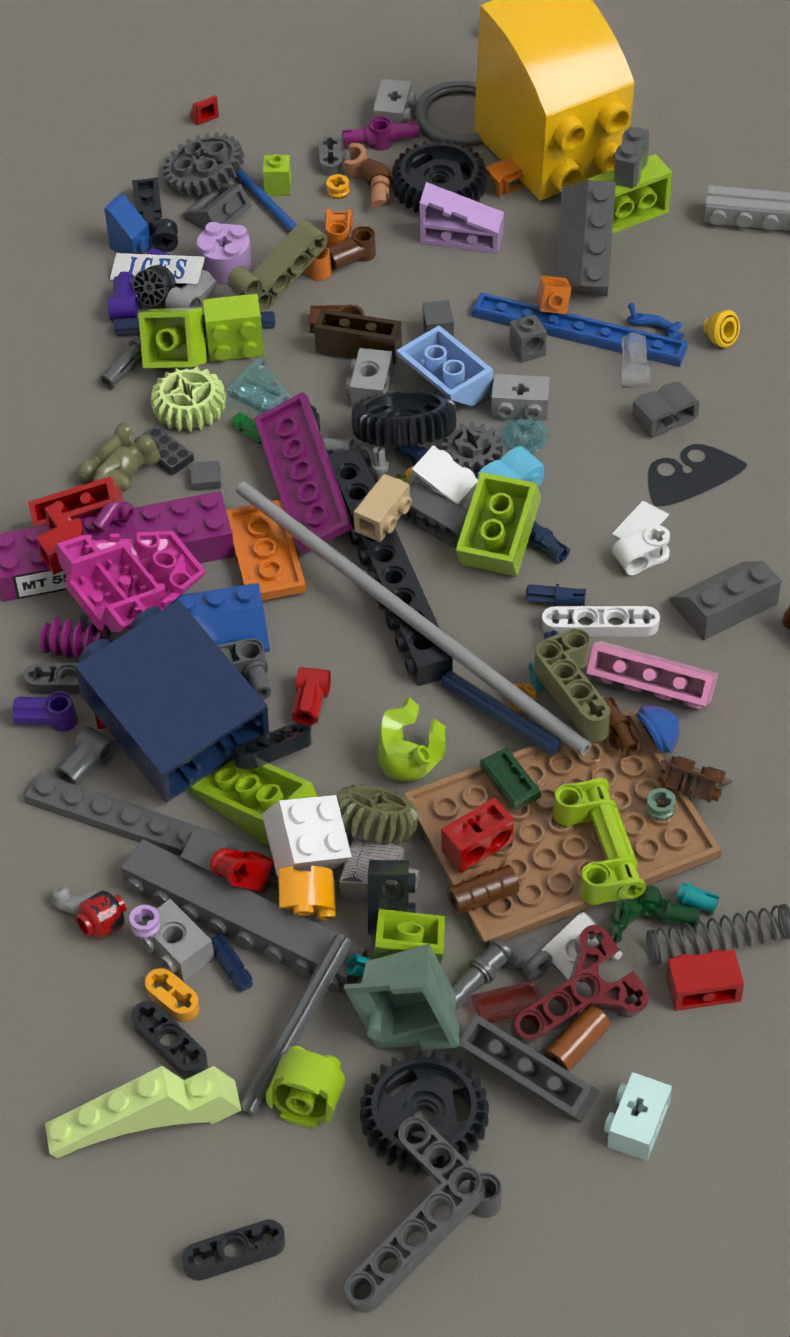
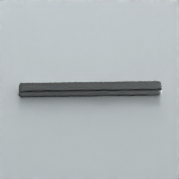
[240,933,352,1117]

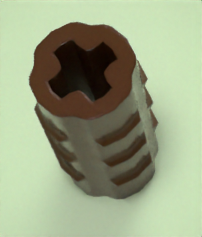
[447,865,519,915]

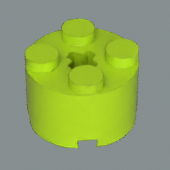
[266,1046,345,1128]

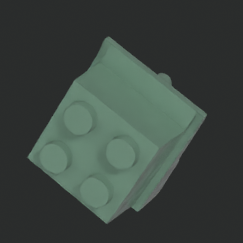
[344,944,461,1050]

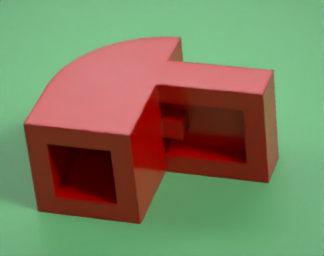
[36,504,84,575]

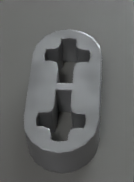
[319,135,343,176]

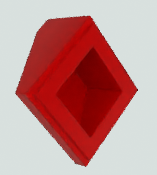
[189,95,219,125]

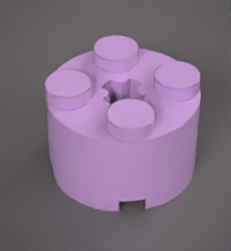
[197,222,252,284]

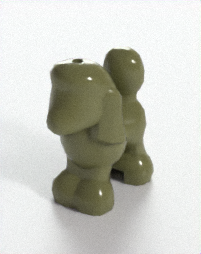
[77,423,161,493]

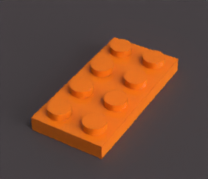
[226,499,306,601]

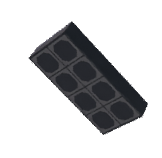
[135,425,194,475]

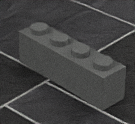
[459,1014,600,1121]

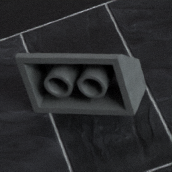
[670,561,781,640]

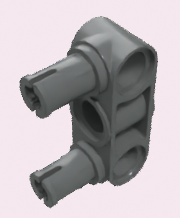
[217,638,271,700]

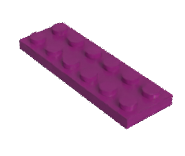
[254,392,353,555]

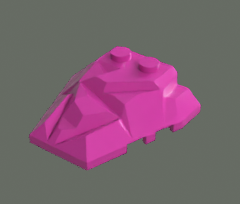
[55,531,206,632]

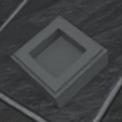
[191,461,221,490]

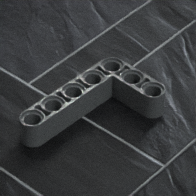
[344,1117,486,1313]

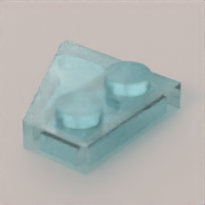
[228,356,289,413]

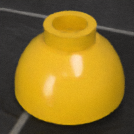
[703,310,740,348]

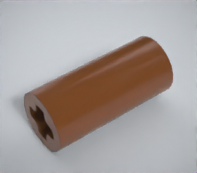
[544,1005,610,1072]

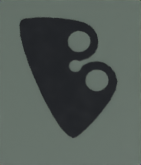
[649,444,747,506]

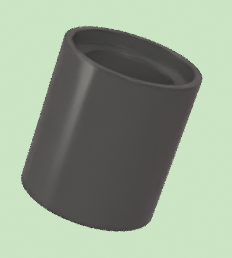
[469,1172,502,1218]

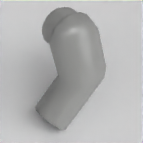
[52,886,97,915]

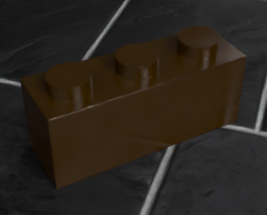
[314,309,402,364]

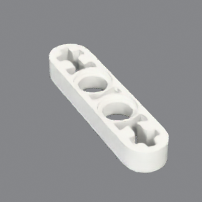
[542,606,660,637]

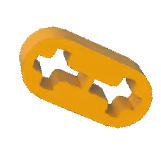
[145,968,200,1022]

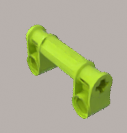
[553,778,646,905]

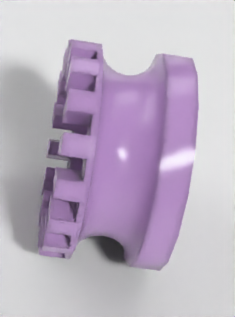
[129,905,161,939]

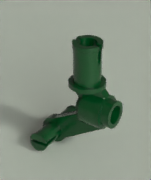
[608,885,700,943]

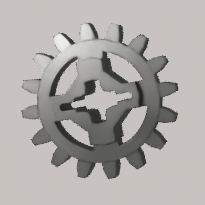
[441,422,503,473]

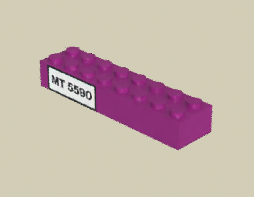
[0,491,235,602]

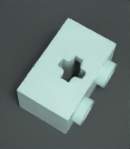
[604,1072,672,1161]

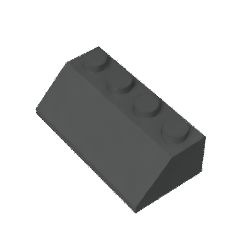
[555,180,616,296]

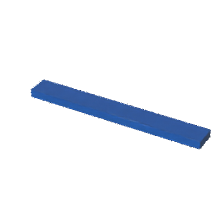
[472,292,688,367]

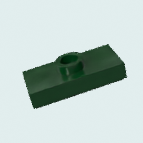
[480,747,541,811]

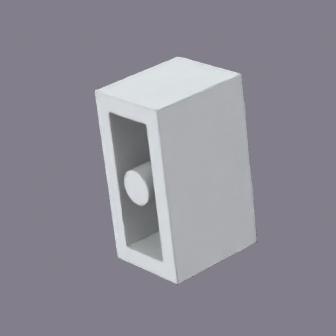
[408,445,478,507]

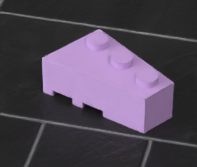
[420,182,504,253]

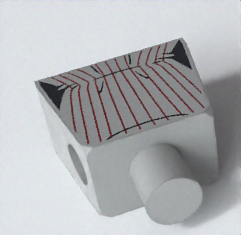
[339,837,420,902]

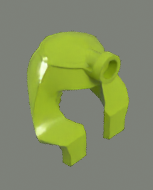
[377,697,446,782]

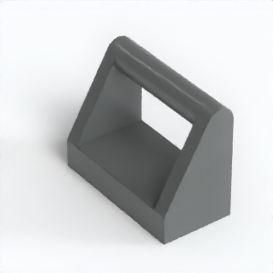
[183,183,252,230]

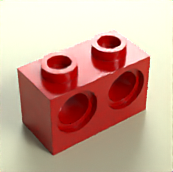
[441,797,514,873]

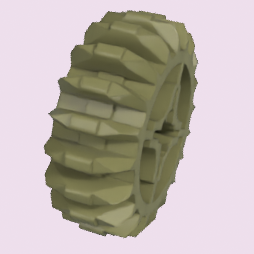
[336,784,419,845]

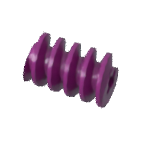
[40,616,108,660]

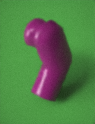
[92,501,136,533]

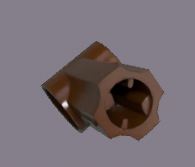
[329,226,376,271]

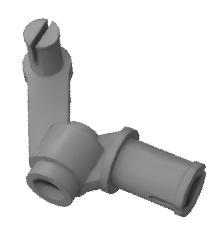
[323,437,389,484]

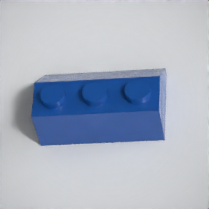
[170,583,270,652]

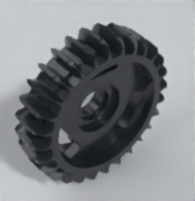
[392,139,487,213]
[351,390,457,448]
[360,1050,489,1176]

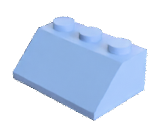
[396,325,493,406]

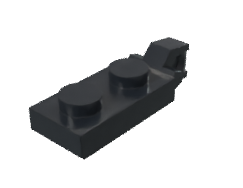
[132,178,162,235]

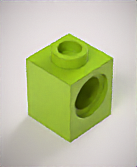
[263,154,291,196]

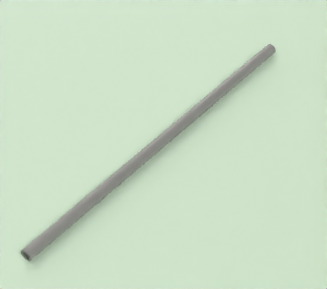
[236,481,591,756]

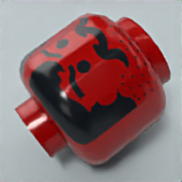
[75,890,127,940]

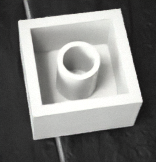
[262,795,352,876]

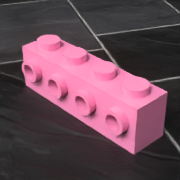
[586,641,719,709]

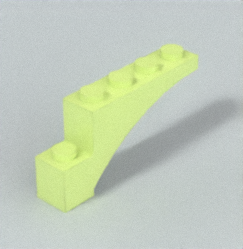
[45,1066,242,1159]

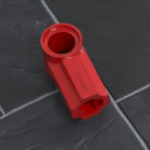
[292,667,331,727]

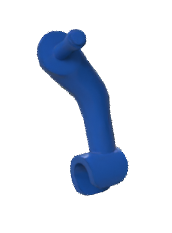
[627,302,685,340]

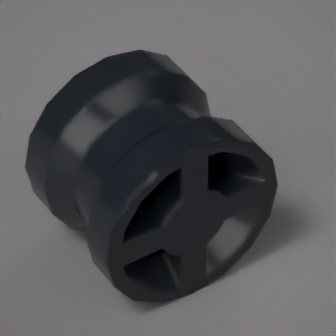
[151,218,178,252]

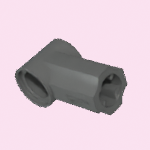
[55,727,116,785]

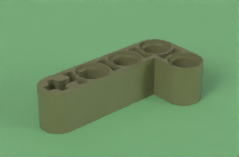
[227,220,328,312]
[535,628,610,742]

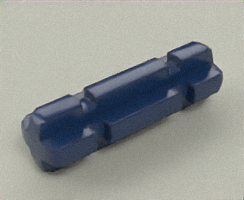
[211,934,253,992]

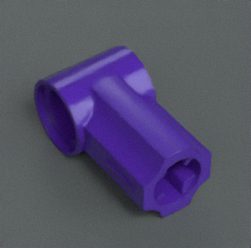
[108,272,138,320]
[12,691,78,732]

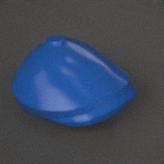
[636,705,679,753]

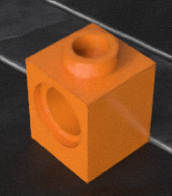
[536,275,571,314]

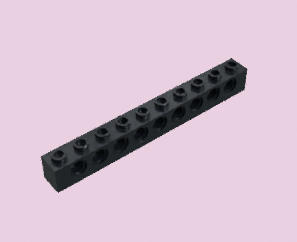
[328,447,453,686]

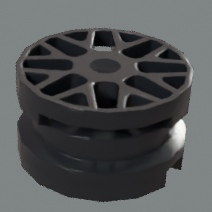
[133,265,176,306]

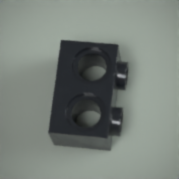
[368,860,416,935]

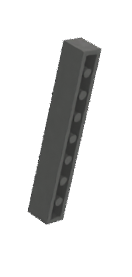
[121,839,368,996]

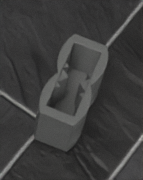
[614,127,650,188]
[632,382,699,436]

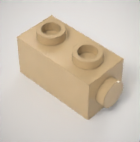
[354,474,412,542]

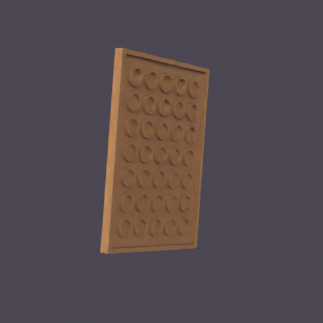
[404,709,722,949]

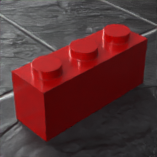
[28,476,124,527]

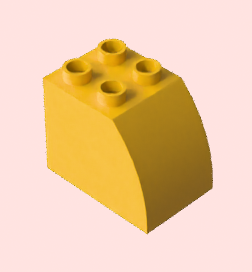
[474,0,635,201]

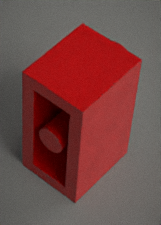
[666,949,744,1011]

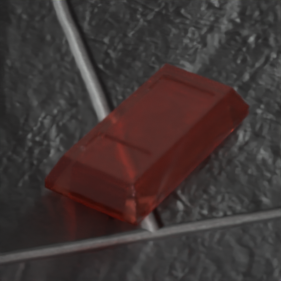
[471,979,542,1023]

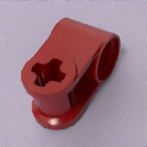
[209,848,274,893]

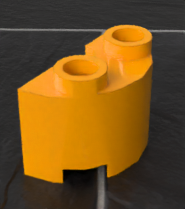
[278,866,336,921]

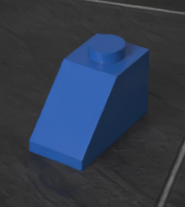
[104,193,151,254]

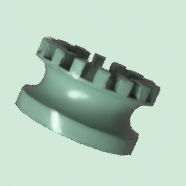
[646,788,676,821]

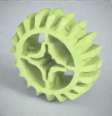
[150,366,226,433]

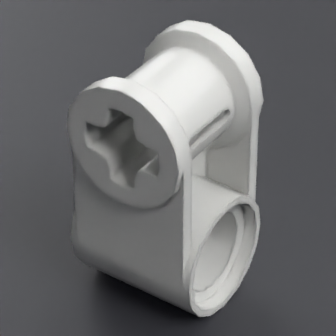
[612,525,670,575]

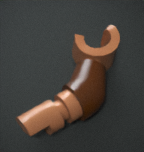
[343,143,392,208]

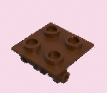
[657,756,732,803]

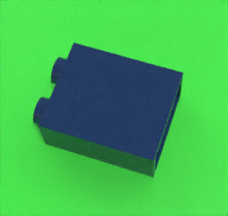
[75,600,269,803]

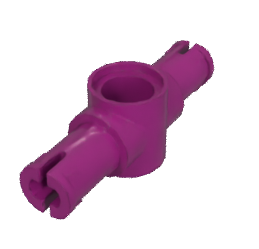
[342,116,419,151]

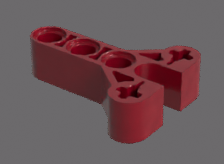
[511,925,649,1044]

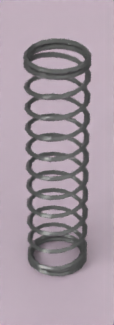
[646,903,790,965]

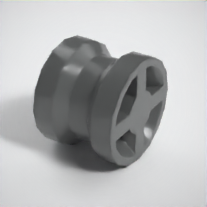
[510,938,553,982]

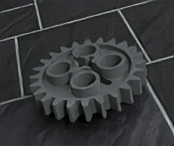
[162,132,245,196]

